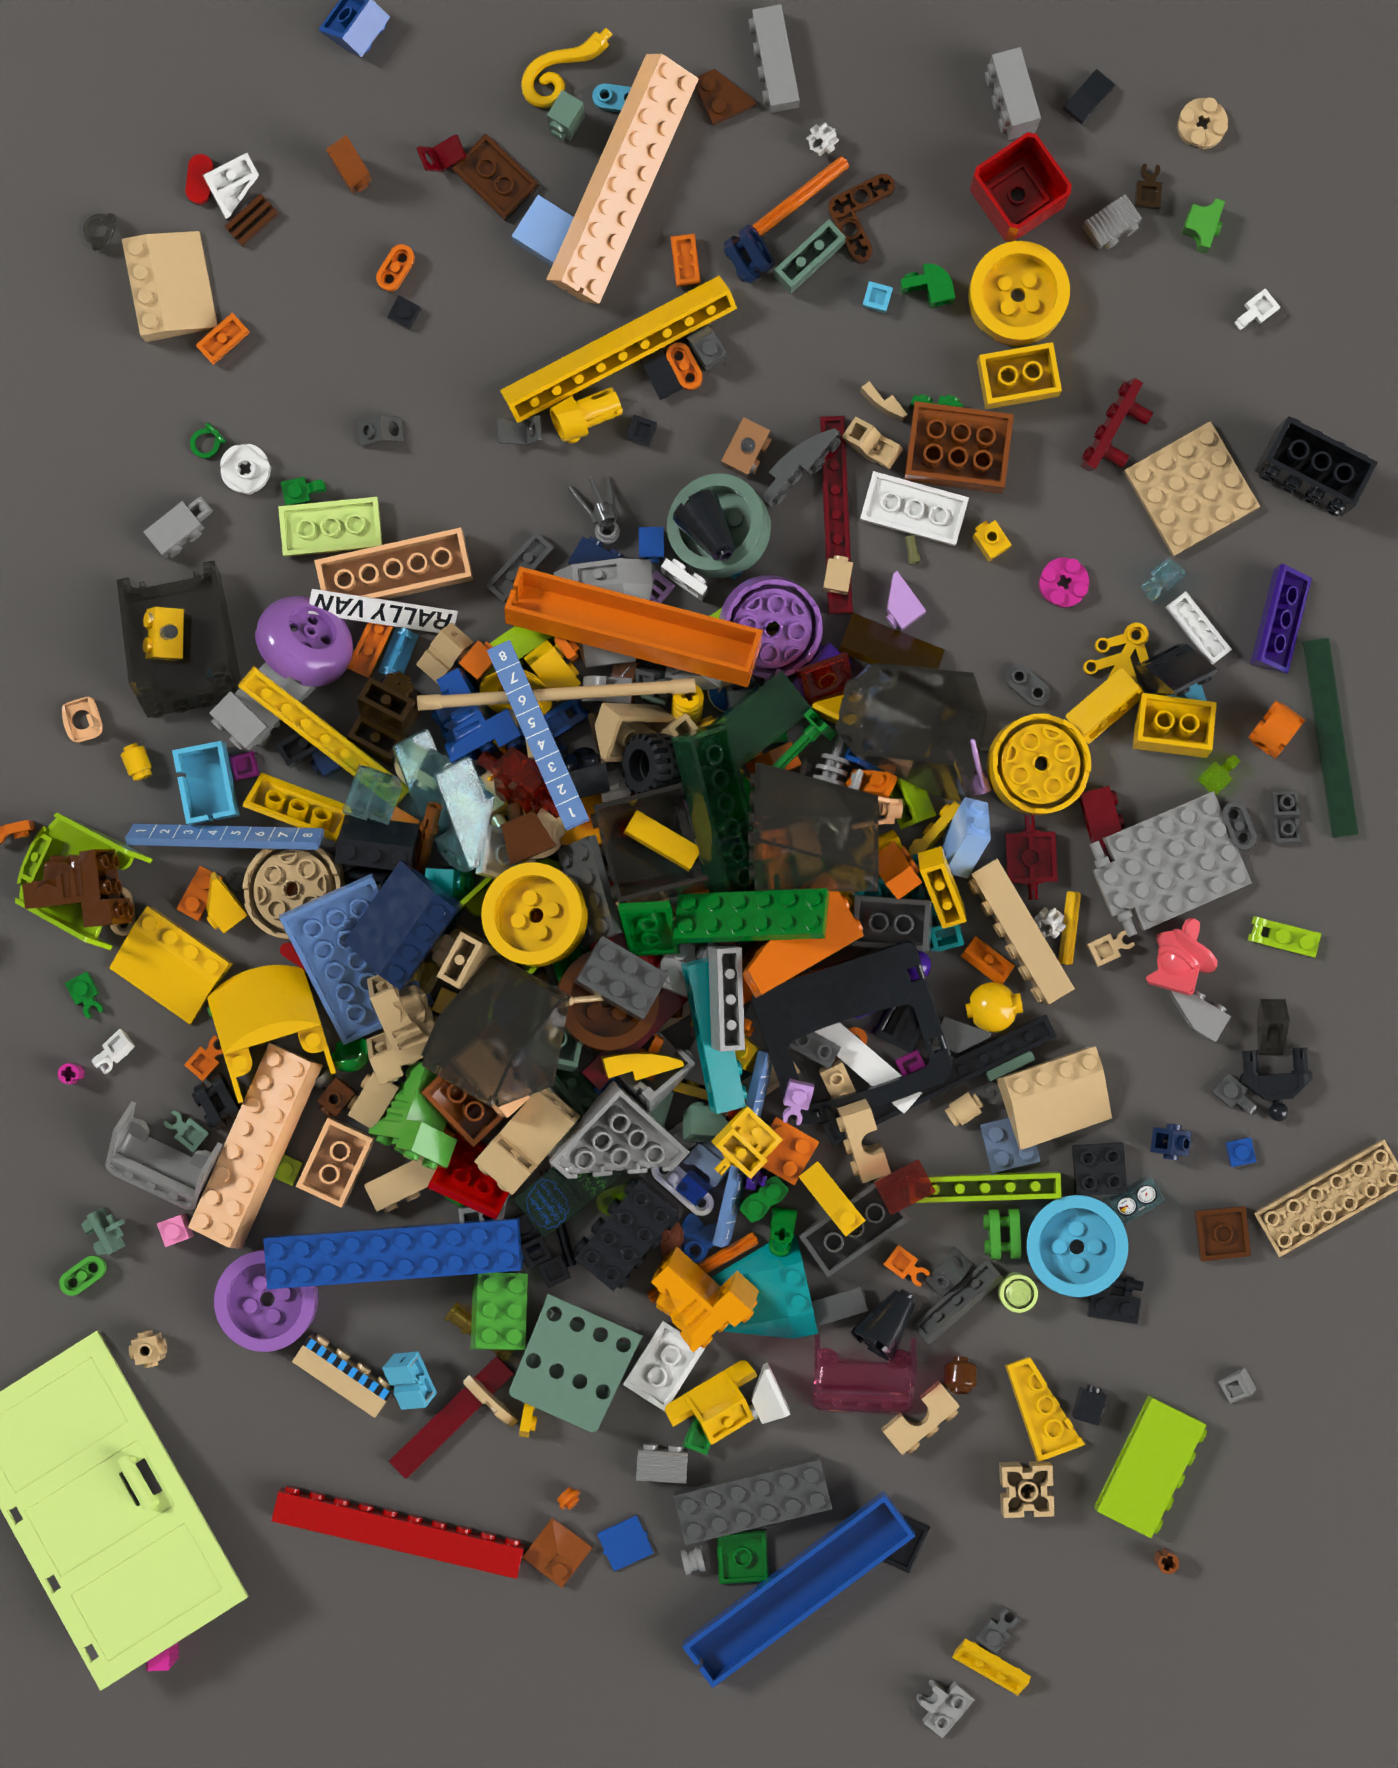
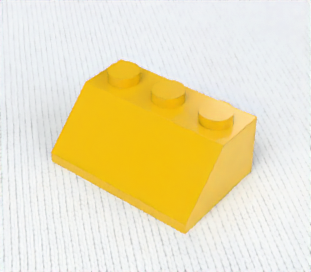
[1133,693,1217,758]

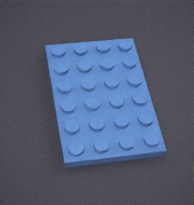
[279,874,434,1045]

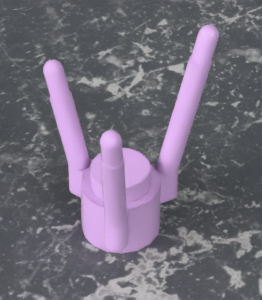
[947,739,992,796]

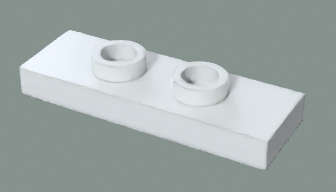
[1165,591,1232,665]

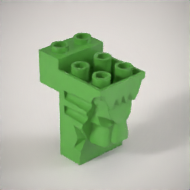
[368,1062,457,1170]

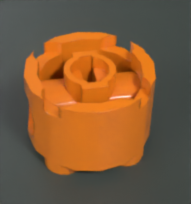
[1248,701,1305,759]

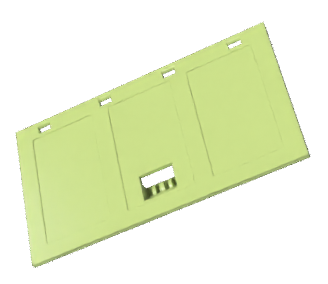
[0,1331,249,1691]

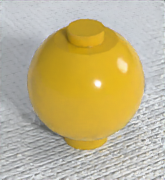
[966,982,1023,1032]

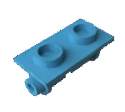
[378,627,419,675]

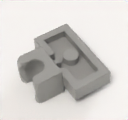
[916,1679,975,1739]

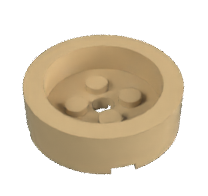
[242,846,346,941]

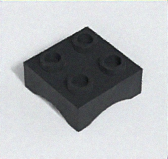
[1072,1142,1127,1196]

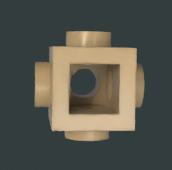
[129,1330,167,1368]

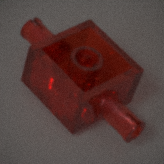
[477,746,560,818]

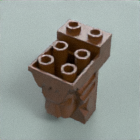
[22,849,134,927]

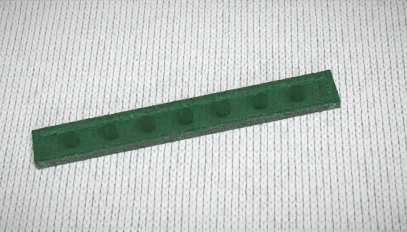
[1303,638,1358,838]

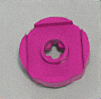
[1039,557,1089,608]

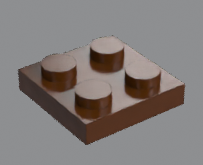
[1194,1206,1251,1261]

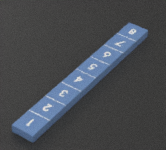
[487,640,590,831]
[125,824,325,850]
[712,1050,773,1247]

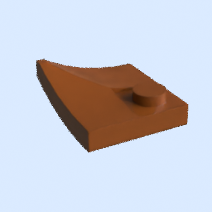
[522,1517,593,1588]

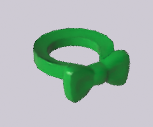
[190,422,226,459]

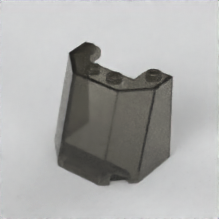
[590,783,709,905]

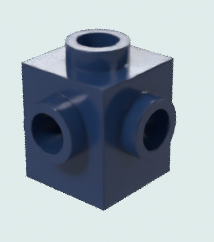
[1150,1123,1191,1160]

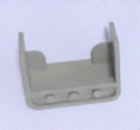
[105,1101,222,1210]

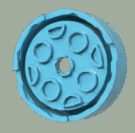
[1026,1195,1128,1298]

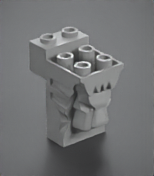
[209,662,316,750]

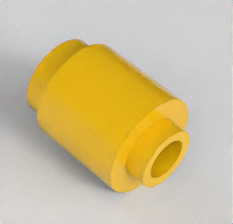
[120,743,153,782]

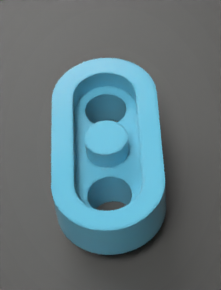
[592,83,631,113]

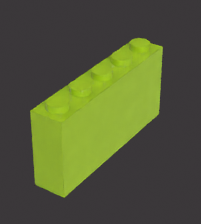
[1094,1395,1207,1538]

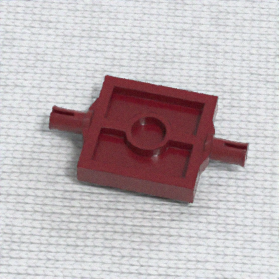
[1005,815,1058,900]

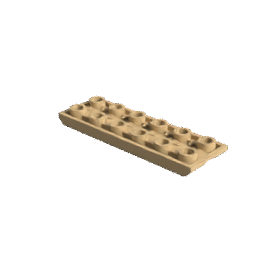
[1254,1139,1398,1257]

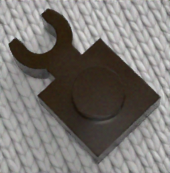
[1134,164,1162,209]

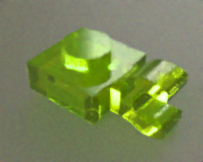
[1197,754,1241,795]

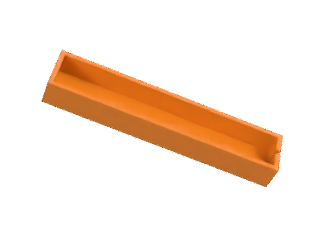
[504,567,763,687]

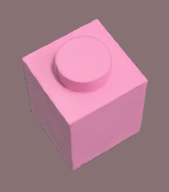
[157,1213,194,1247]

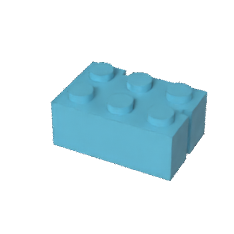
[172,741,240,825]

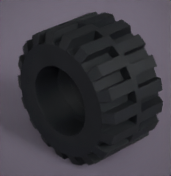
[621,733,685,797]

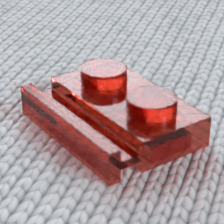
[874,1159,936,1215]

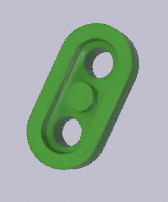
[59,1255,107,1296]

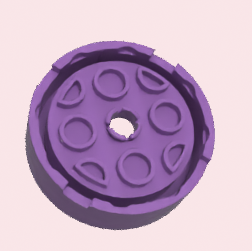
[719,575,823,679]
[214,1248,319,1352]

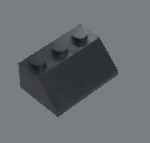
[335,814,420,871]

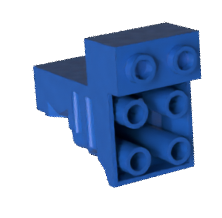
[431,668,527,765]

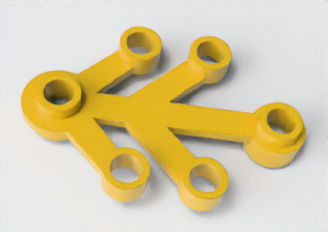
[1083,623,1149,691]

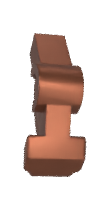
[660,1221,684,1259]

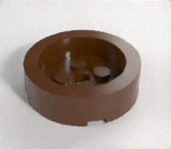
[555,951,660,1051]

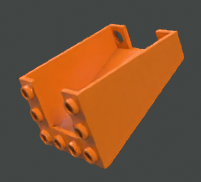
[742,869,864,1005]

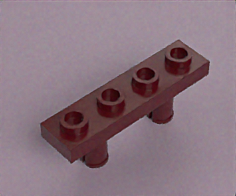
[1080,378,1153,472]

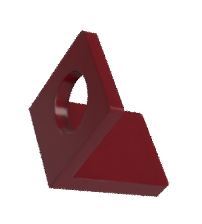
[416,134,466,172]

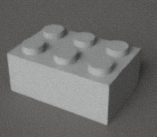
[985,47,1041,141]

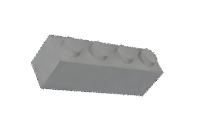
[748,4,800,113]
[708,945,745,1052]

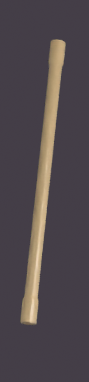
[417,678,696,711]

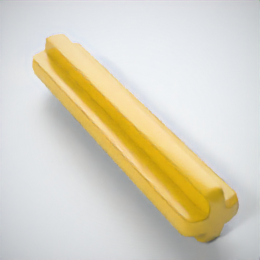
[1058,891,1081,965]

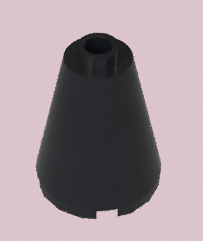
[673,490,735,561]
[850,1289,915,1361]

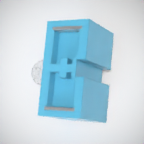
[382,1351,437,1410]

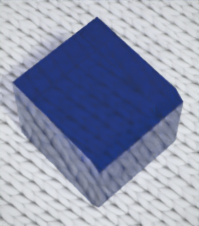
[676,1170,712,1206]

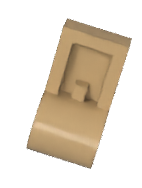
[818,1059,856,1098]

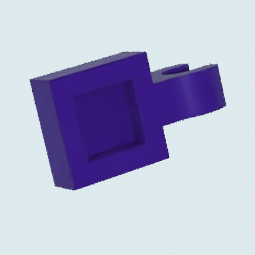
[744,1170,767,1190]

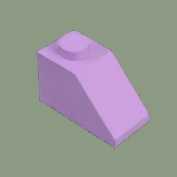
[886,571,926,631]

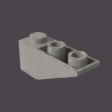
[1166,989,1231,1042]

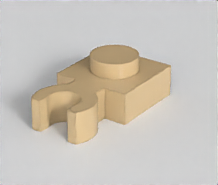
[1087,931,1135,967]

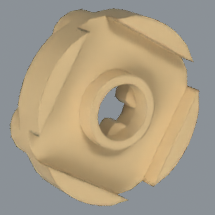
[1177,97,1228,149]

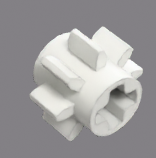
[806,122,839,156]
[1034,907,1066,939]

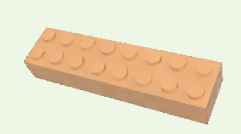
[188,1043,323,1249]

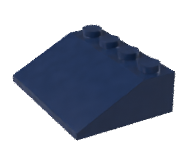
[345,860,463,990]

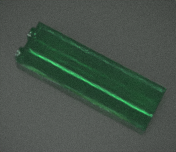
[678,668,813,805]

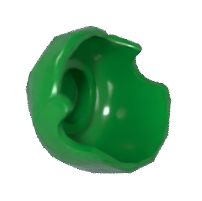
[331,1038,369,1073]

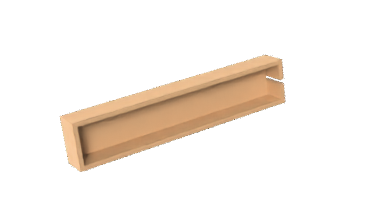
[546,54,699,304]

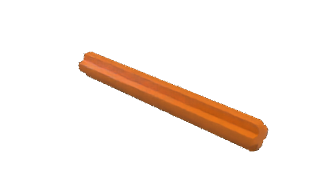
[752,156,849,236]
[647,1232,759,1303]

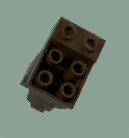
[347,672,423,767]

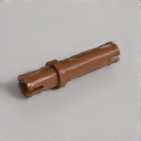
[414,802,443,874]

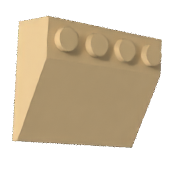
[122,231,218,342]
[996,1046,1112,1150]

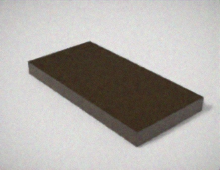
[838,613,945,688]

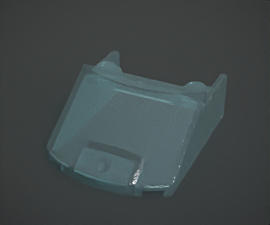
[393,729,495,873]

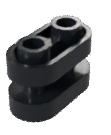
[192,1072,241,1131]

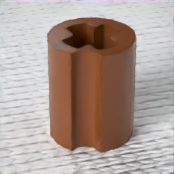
[1154,1548,1179,1574]

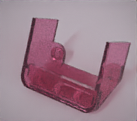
[812,1335,917,1413]

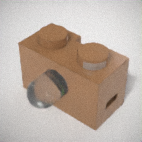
[721,417,772,479]

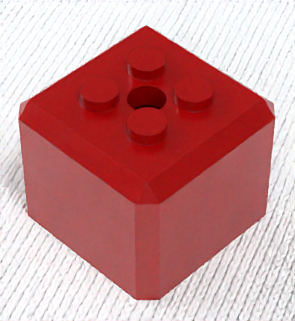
[969,132,1072,242]

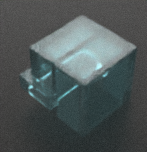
[342,764,402,825]

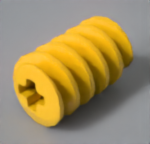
[671,684,704,726]

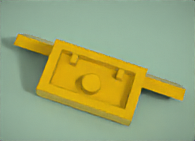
[665,1360,757,1445]

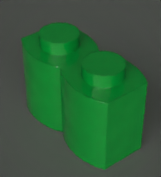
[739,1174,789,1223]

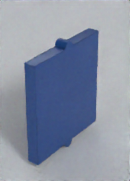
[597,1515,654,1571]

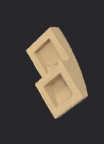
[860,381,907,422]

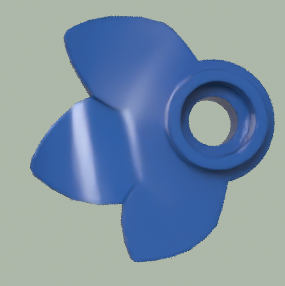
[680,1213,717,1263]

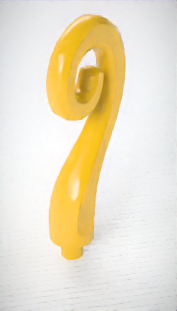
[521,28,613,108]

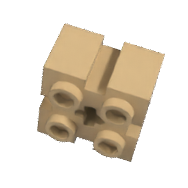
[999,1461,1054,1518]

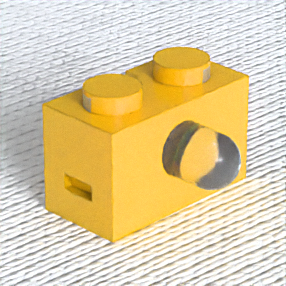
[143,607,184,661]

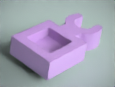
[783,1079,814,1125]

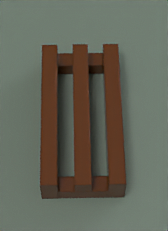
[224,193,279,247]

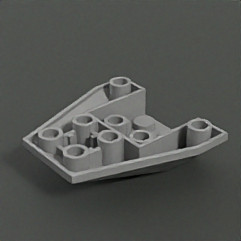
[554,558,654,668]

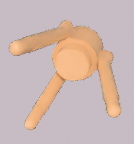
[851,791,903,831]

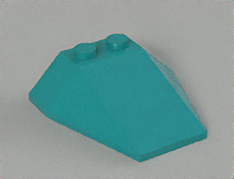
[711,1235,818,1339]

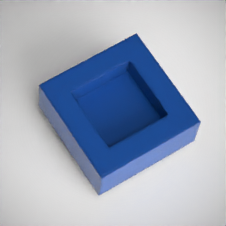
[1225,1137,1256,1167]

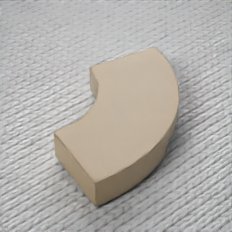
[463,1375,519,1427]

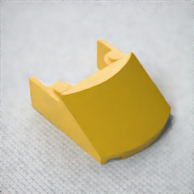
[207,965,336,1103]

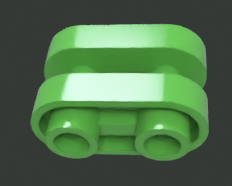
[983,1209,1021,1260]

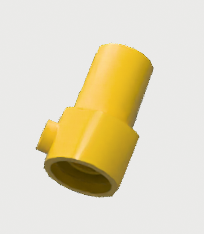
[550,387,623,443]

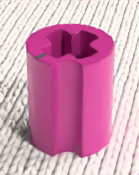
[58,1063,84,1085]

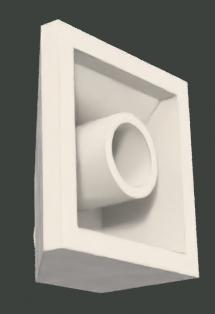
[749,1362,790,1424]

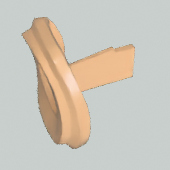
[62,697,103,743]

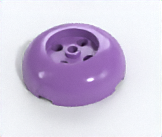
[255,596,353,687]

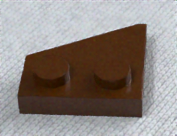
[695,69,756,126]

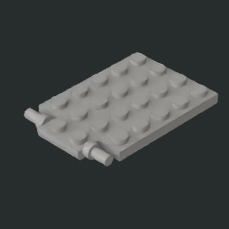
[1089,791,1252,937]

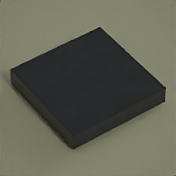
[883,1513,930,1574]

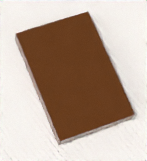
[451,133,539,221]

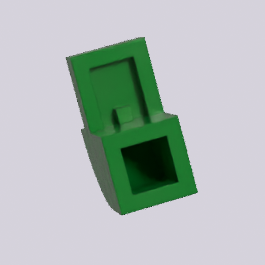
[899,264,956,308]

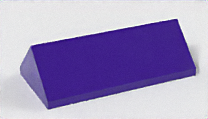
[1250,564,1312,674]

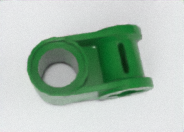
[769,1207,797,1257]

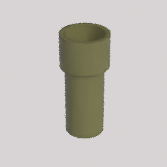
[905,535,921,565]

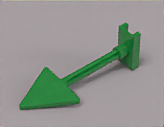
[718,708,837,827]

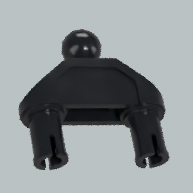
[1240,1047,1313,1122]

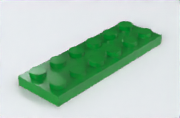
[673,888,829,944]

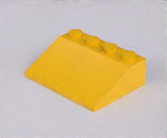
[109,906,234,1025]

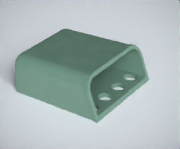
[509,1294,643,1432]

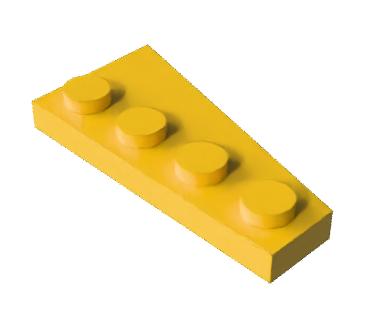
[1005,1357,1085,1462]

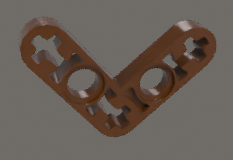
[828,174,895,264]

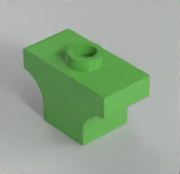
[1181,198,1225,254]

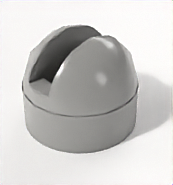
[314,1068,334,1090]

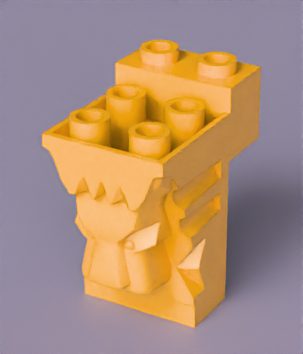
[651,1246,759,1353]

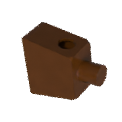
[501,802,556,866]

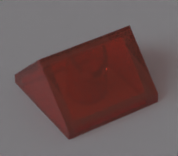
[795,652,855,706]

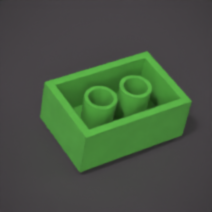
[470,1272,528,1351]

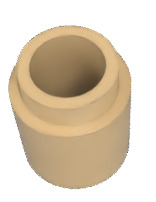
[945,1092,983,1127]

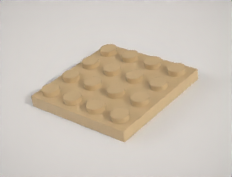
[1124,421,1260,557]

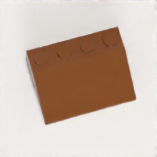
[904,401,1014,494]
[421,1022,546,1147]

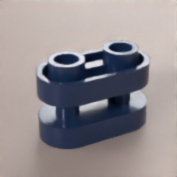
[724,225,775,284]

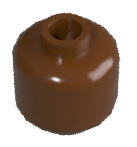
[944,1356,977,1394]

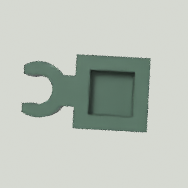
[163,1110,210,1153]

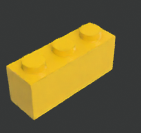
[917,846,967,929]

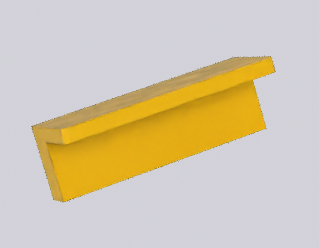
[1065,668,1144,744]

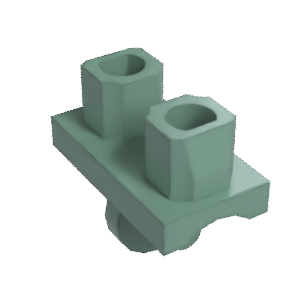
[81,1207,126,1255]

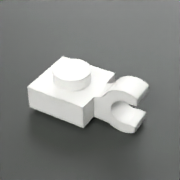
[1234,288,1281,330]
[92,1029,135,1074]

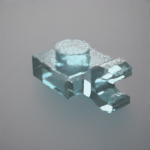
[1141,557,1186,601]

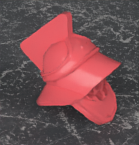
[1146,917,1217,995]

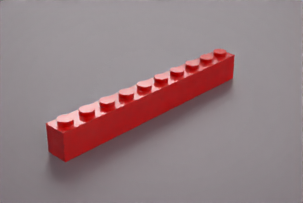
[271,1485,525,1579]

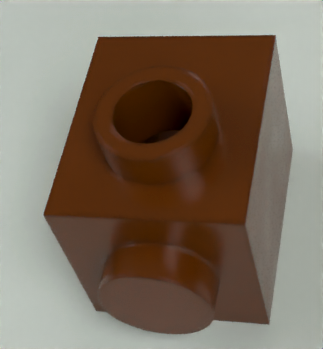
[317,1077,358,1117]

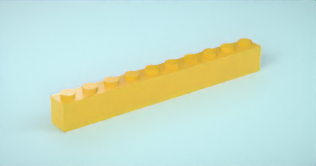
[500,276,737,423]

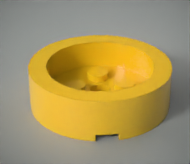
[968,241,1070,346]
[987,714,1091,815]
[481,863,588,967]

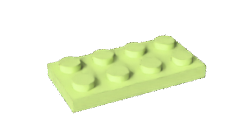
[278,497,383,557]

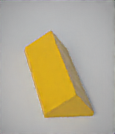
[243,772,354,842]

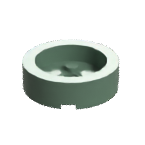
[667,473,771,578]

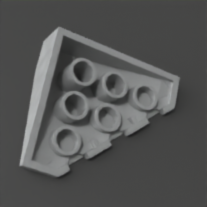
[549,1080,690,1179]

